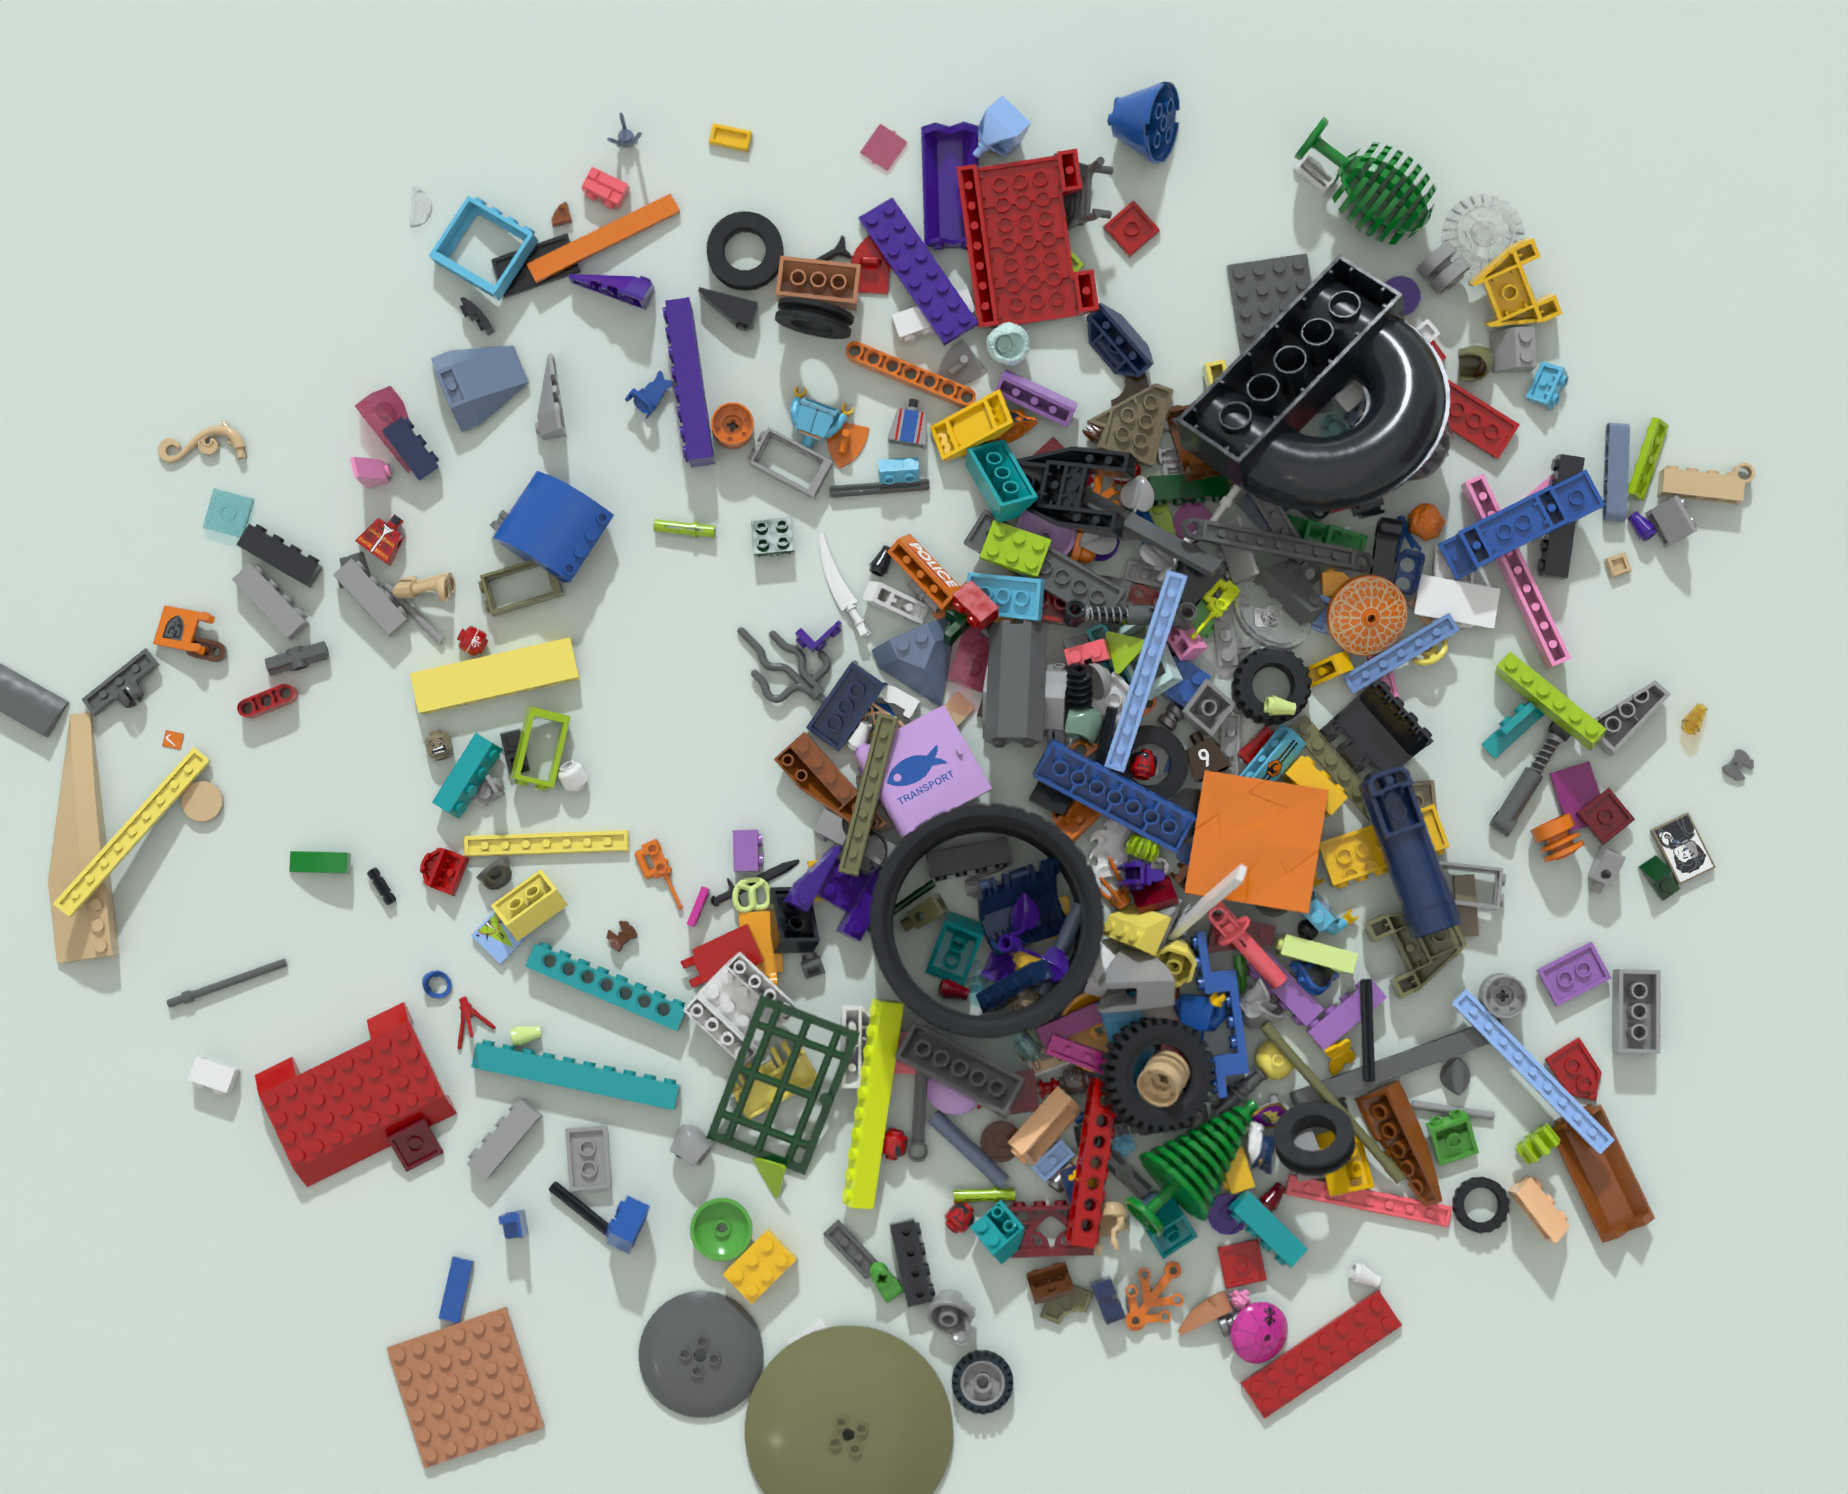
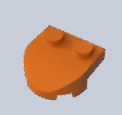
[1051,800,1102,842]

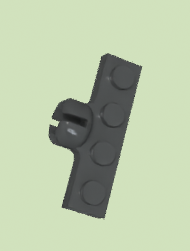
[81,648,160,716]

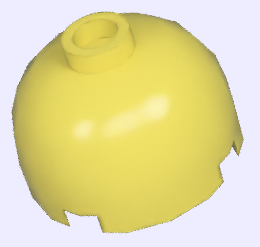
[1254,1040,1294,1080]

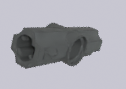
[265,641,330,676]
[1094,1149,1152,1200]

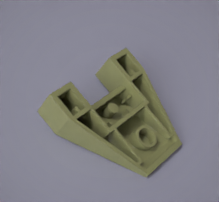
[1362,912,1467,999]

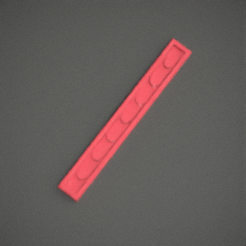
[1285,1174,1452,1227]

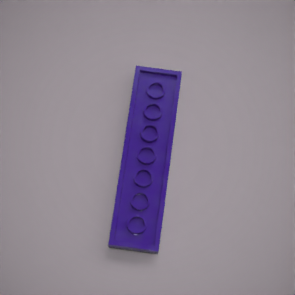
[858,197,979,346]

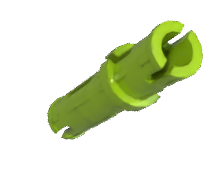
[653,519,716,538]
[953,1187,1016,1203]

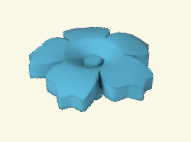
[1111,1134,1137,1158]

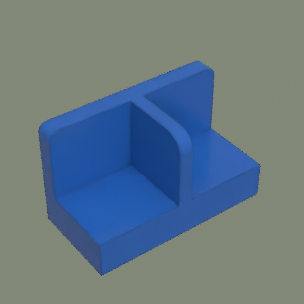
[498,1209,529,1239]

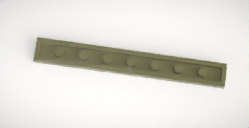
[838,712,899,877]

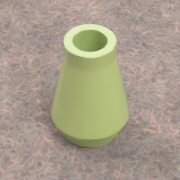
[1264,695,1296,715]
[510,1026,542,1046]

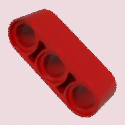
[237,684,298,719]

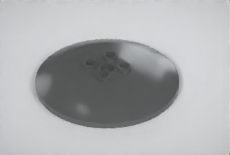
[638,1291,764,1418]

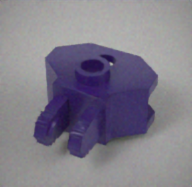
[1116,860,1166,891]

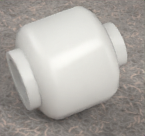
[557,761,588,792]

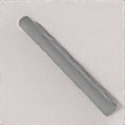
[382,581,444,644]
[1411,1100,1495,1120]

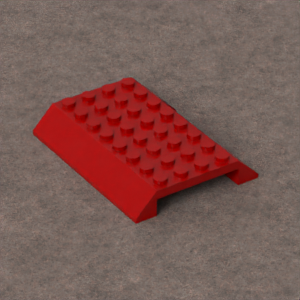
[956,148,1099,328]
[254,1002,457,1187]

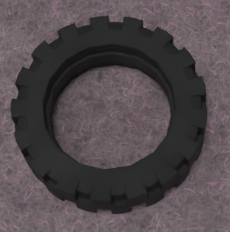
[1452,1177,1510,1233]

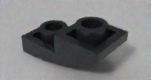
[460,297,495,335]

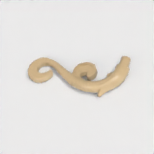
[158,421,246,463]

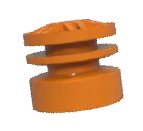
[711,402,754,449]
[1530,813,1585,862]

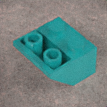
[970,1200,1025,1264]

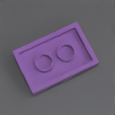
[1536,941,1611,1007]

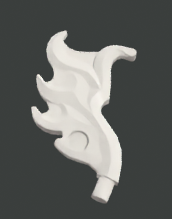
[1089,819,1133,888]

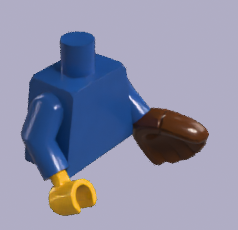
[1173,987,1226,1041]

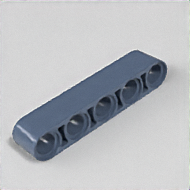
[1602,423,1630,522]

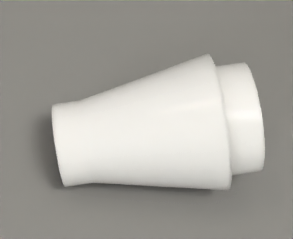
[848,720,872,751]
[1348,1262,1381,1288]

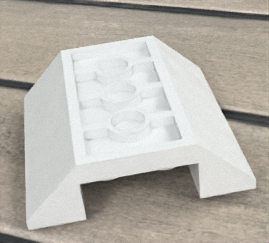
[683,952,800,1066]

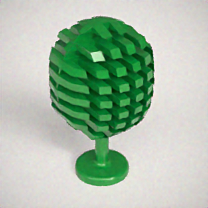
[1294,117,1437,245]

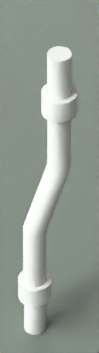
[1156,484,1241,583]

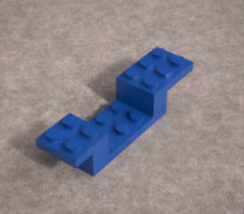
[1438,470,1605,581]
[1190,931,1249,1098]

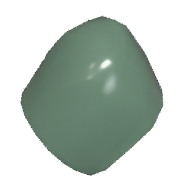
[1065,708,1104,744]

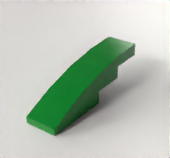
[1287,514,1368,551]

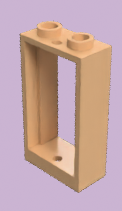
[1008,1086,1082,1166]

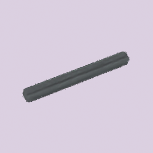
[829,479,930,498]

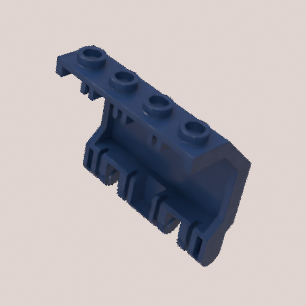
[977,856,1066,956]

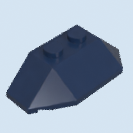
[1086,303,1154,377]

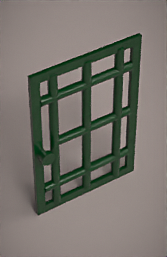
[707,995,860,1175]

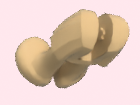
[393,572,455,602]

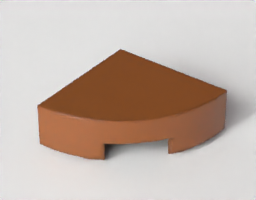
[552,202,573,228]

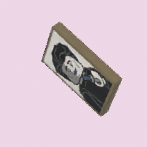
[1650,812,1716,885]

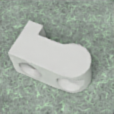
[882,686,920,720]

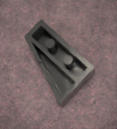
[1253,559,1326,626]

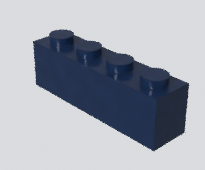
[975,959,1055,1014]

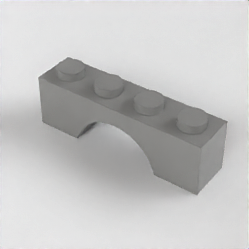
[813,808,896,870]

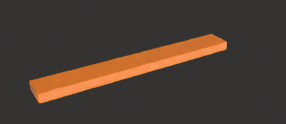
[527,193,680,283]

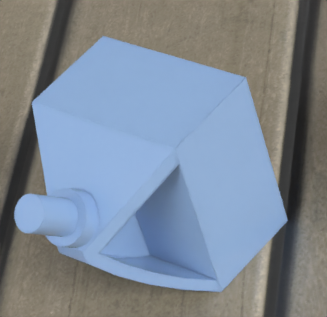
[973,96,1031,158]

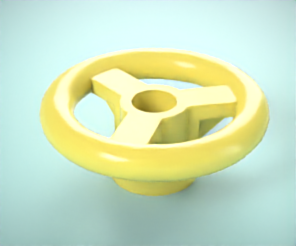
[1411,639,1448,666]

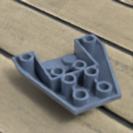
[431,345,529,432]

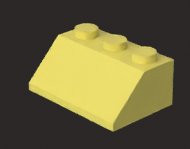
[490,869,568,942]
[1104,903,1171,956]

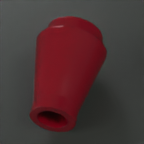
[938,978,970,1000]
[1259,1182,1287,1213]

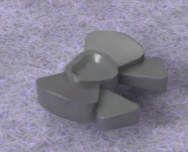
[1722,749,1754,781]

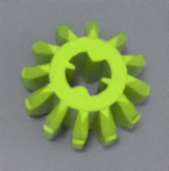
[1125,835,1161,862]

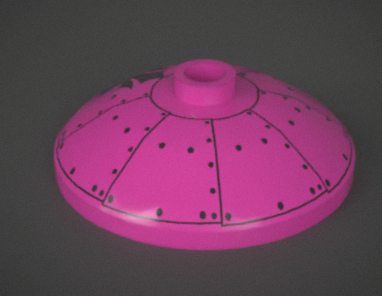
[1230,1302,1288,1364]

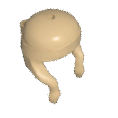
[1095,1201,1130,1257]

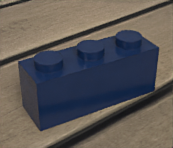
[382,416,439,481]

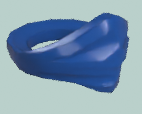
[422,970,452,999]

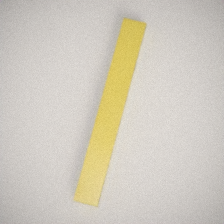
[464,830,629,857]

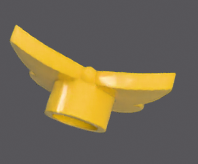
[1324,1039,1355,1076]

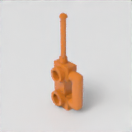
[634,839,683,910]

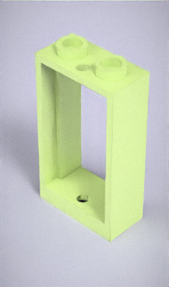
[1274,934,1358,974]

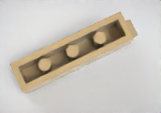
[1657,463,1755,504]

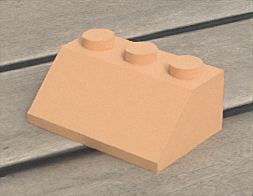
[1508,1175,1570,1244]

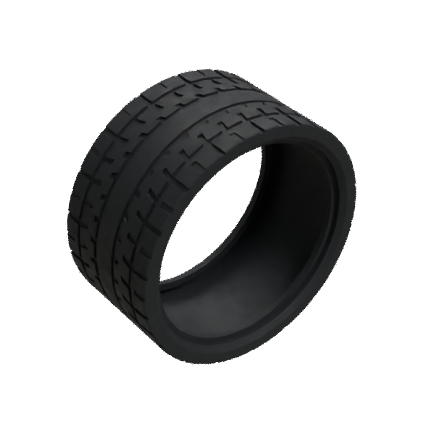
[870,803,1105,1038]

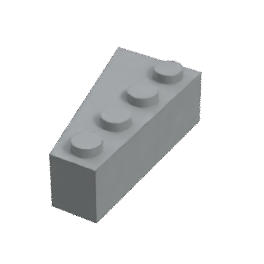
[1594,680,1671,756]

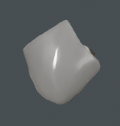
[670,1124,712,1166]

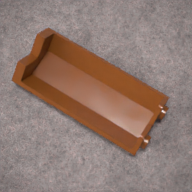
[1551,1104,1655,1243]

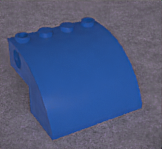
[492,471,614,583]

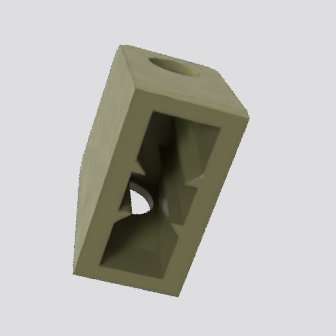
[900,893,950,932]

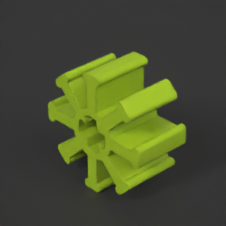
[1514,1123,1561,1165]

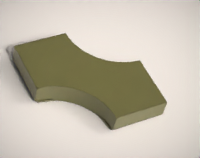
[1040,1285,1094,1324]

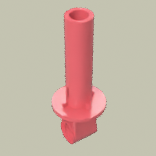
[1208,901,1287,989]

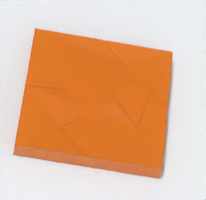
[1184,770,1329,914]

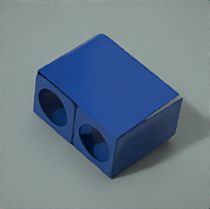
[1392,549,1425,595]

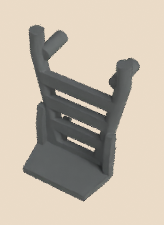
[1063,157,1113,231]

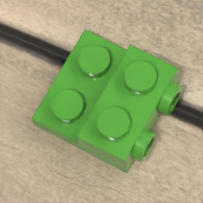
[1425,1109,1479,1166]

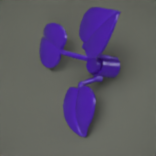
[981,893,1069,982]

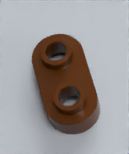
[186,637,227,662]

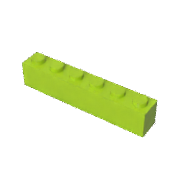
[1495,652,1606,751]

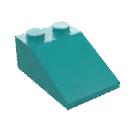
[925,911,984,986]

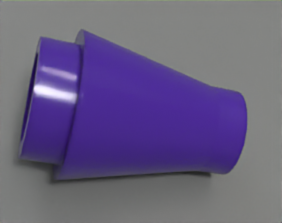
[1628,511,1657,542]

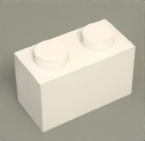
[188,1056,240,1096]

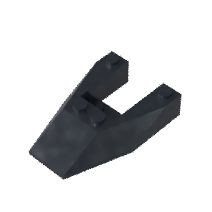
[1016,446,1138,539]

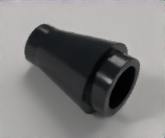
[869,545,892,577]

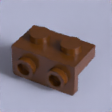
[1026,1262,1075,1305]

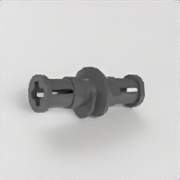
[1210,1065,1268,1120]

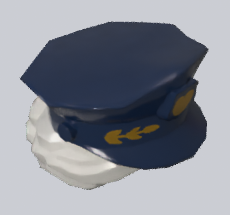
[1245,1121,1275,1174]

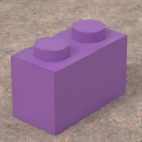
[733,830,763,872]

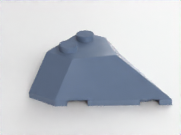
[872,617,953,707]

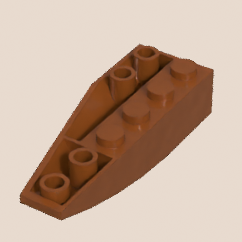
[774,732,887,837]

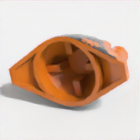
[988,409,1038,443]

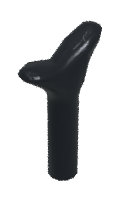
[816,235,852,261]

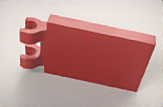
[680,924,765,988]

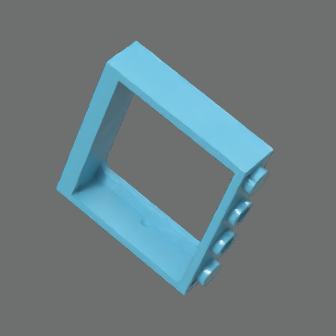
[429,196,539,301]

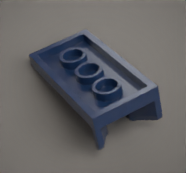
[806,660,888,752]

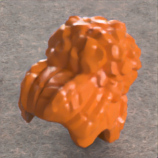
[1408,503,1446,541]

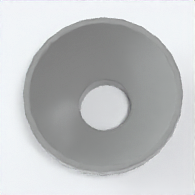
[1088,663,1113,700]

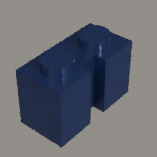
[1090,1276,1126,1325]

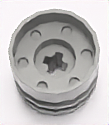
[1478,973,1528,1019]

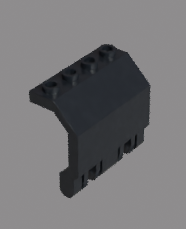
[1319,679,1433,781]

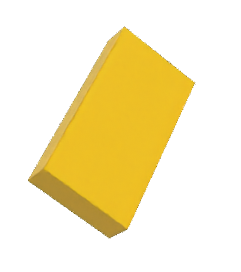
[709,123,752,152]

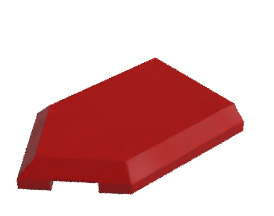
[1544,1037,1602,1101]

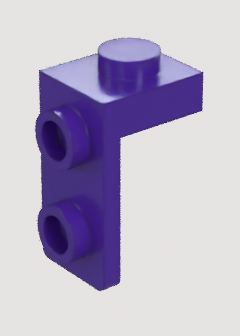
[795,620,842,653]

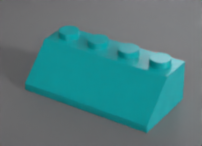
[965,439,1038,523]

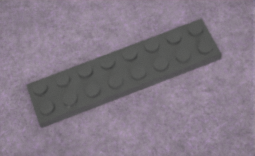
[963,509,1126,626]

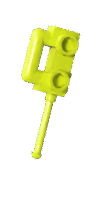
[1191,578,1241,639]

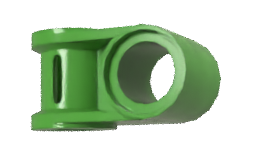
[869,1262,905,1303]

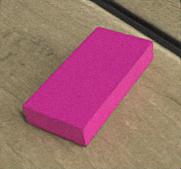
[687,886,710,927]

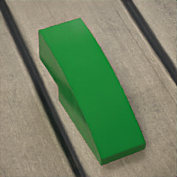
[289,851,351,874]

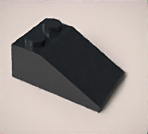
[769,887,820,954]

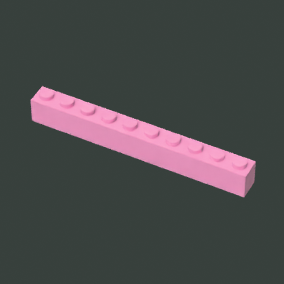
[1461,474,1571,669]

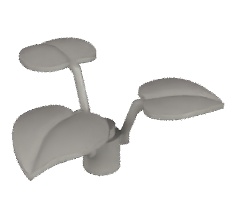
[1080,475,1174,568]

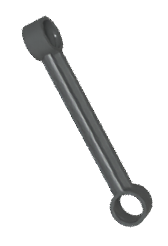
[907,1071,928,1162]

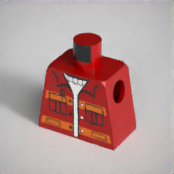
[355,514,405,566]

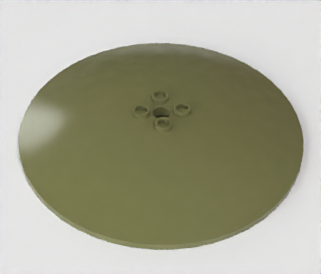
[745,1325,953,1494]

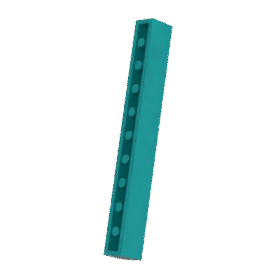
[471,1039,681,1110]

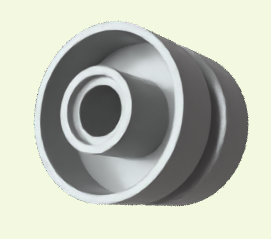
[1416,240,1471,295]

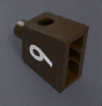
[1186,731,1233,783]

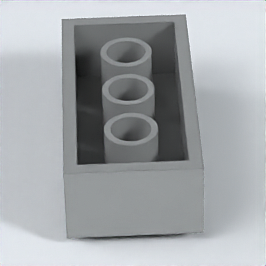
[1613,969,1661,1054]

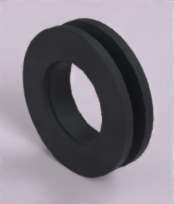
[706,211,784,291]
[775,297,854,339]
[1111,725,1188,799]
[1274,1102,1355,1176]

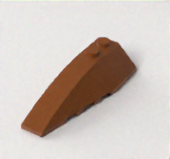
[1355,1080,1443,1207]

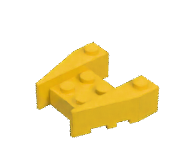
[1468,237,1563,327]

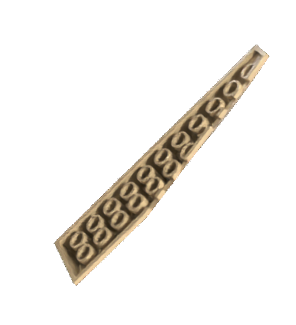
[48,712,120,964]

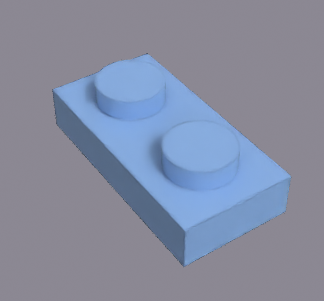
[1030,1139,1075,1182]

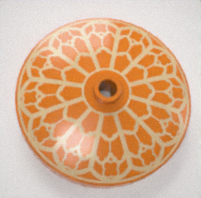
[1326,574,1408,656]

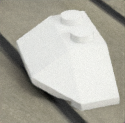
[840,1005,870,1088]

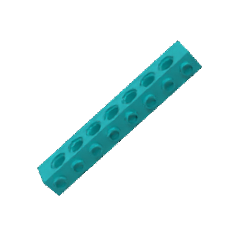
[525,942,686,1031]

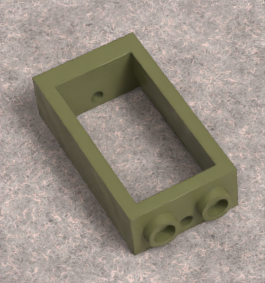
[478,560,564,617]

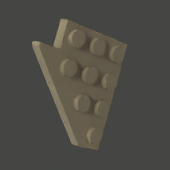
[1087,383,1174,467]

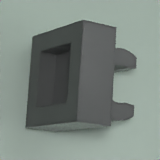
[800,952,825,979]

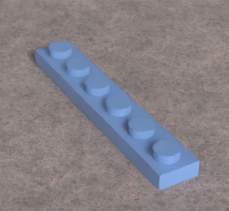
[1342,613,1460,694]

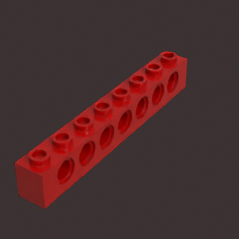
[1065,1077,1117,1249]

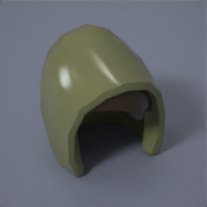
[1458,345,1496,382]

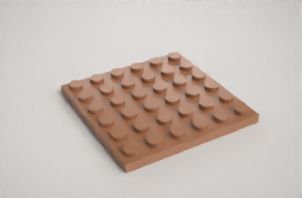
[387,1306,545,1468]

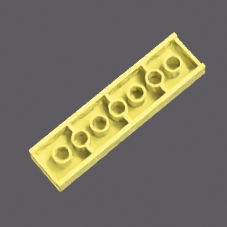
[410,637,580,715]

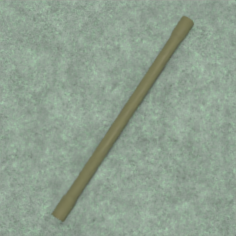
[1259,1021,1406,1184]

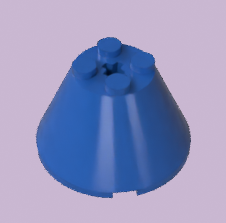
[1107,81,1180,164]

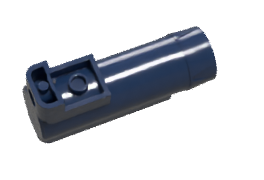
[1358,766,1462,940]

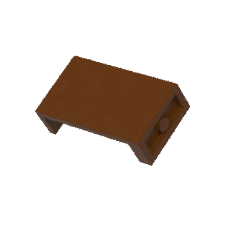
[1165,403,1222,482]

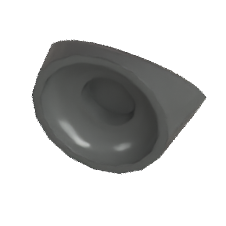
[476,858,512,890]
[1440,1058,1471,1095]

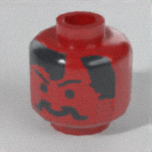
[1129,749,1158,781]
[882,1128,908,1160]
[944,1203,975,1234]

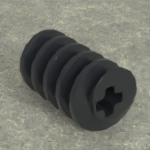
[1066,663,1093,710]

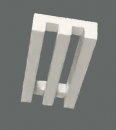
[1293,153,1336,195]

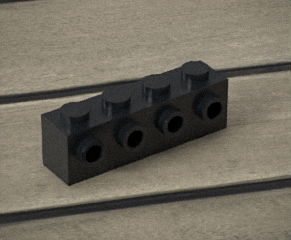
[890,1218,936,1307]

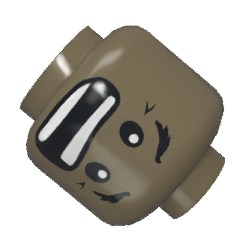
[424,730,453,761]

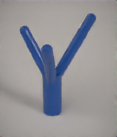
[1394,515,1422,562]

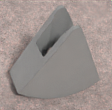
[1097,948,1175,1013]

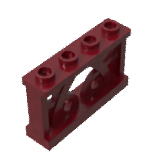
[1008,1200,1094,1258]

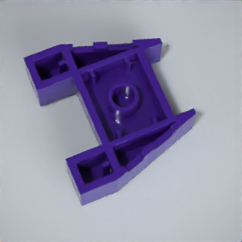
[784,846,879,941]

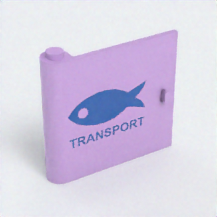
[854,705,992,839]

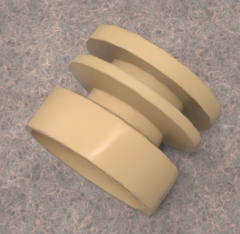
[1137,1051,1190,1107]

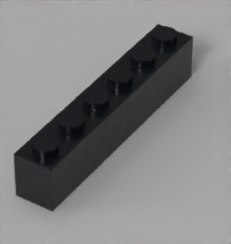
[1537,454,1585,580]

